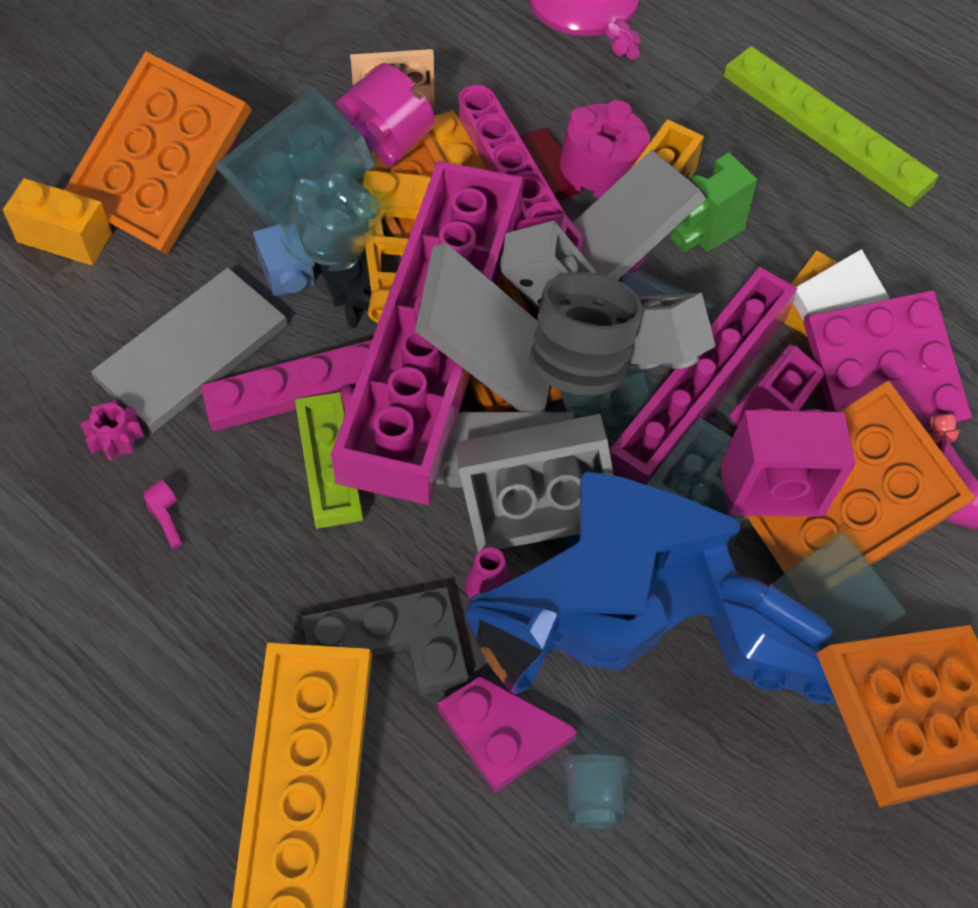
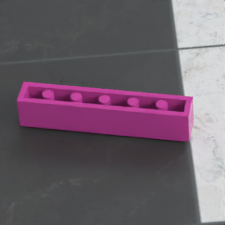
[609,266,798,487]

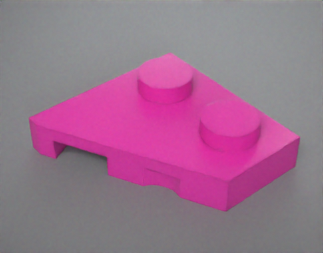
[437,676,577,793]

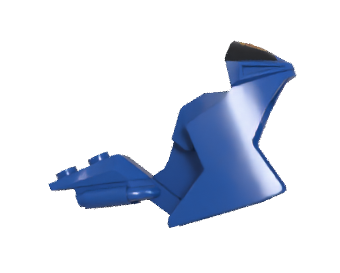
[465,472,836,704]

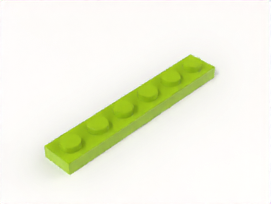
[724,46,939,208]

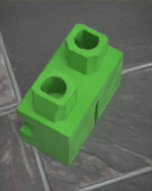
[669,152,757,252]

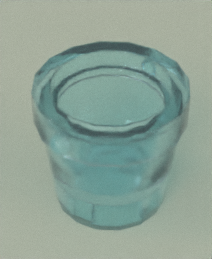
[562,754,630,829]

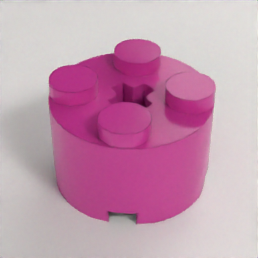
[336,63,435,168]
[560,100,650,198]

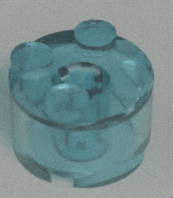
[280,165,380,271]

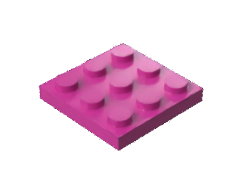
[803,290,972,430]

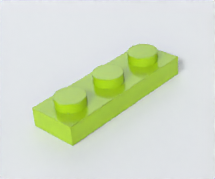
[295,392,363,529]

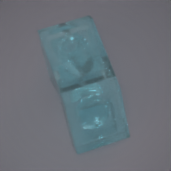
[560,372,651,428]

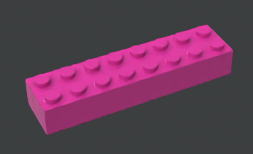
[331,160,523,506]

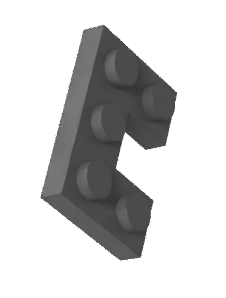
[301,587,468,706]

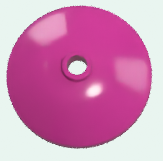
[529,0,639,36]

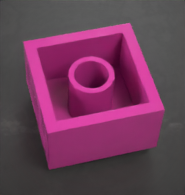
[720,408,856,517]

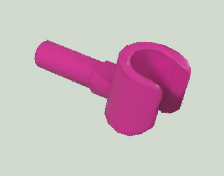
[144,480,182,549]

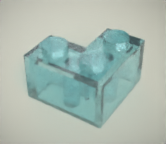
[647,417,750,550]

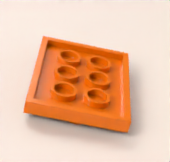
[64,51,252,255]
[746,380,975,606]
[816,625,978,808]

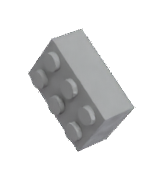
[457,414,614,552]

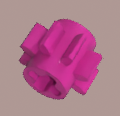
[81,399,144,460]

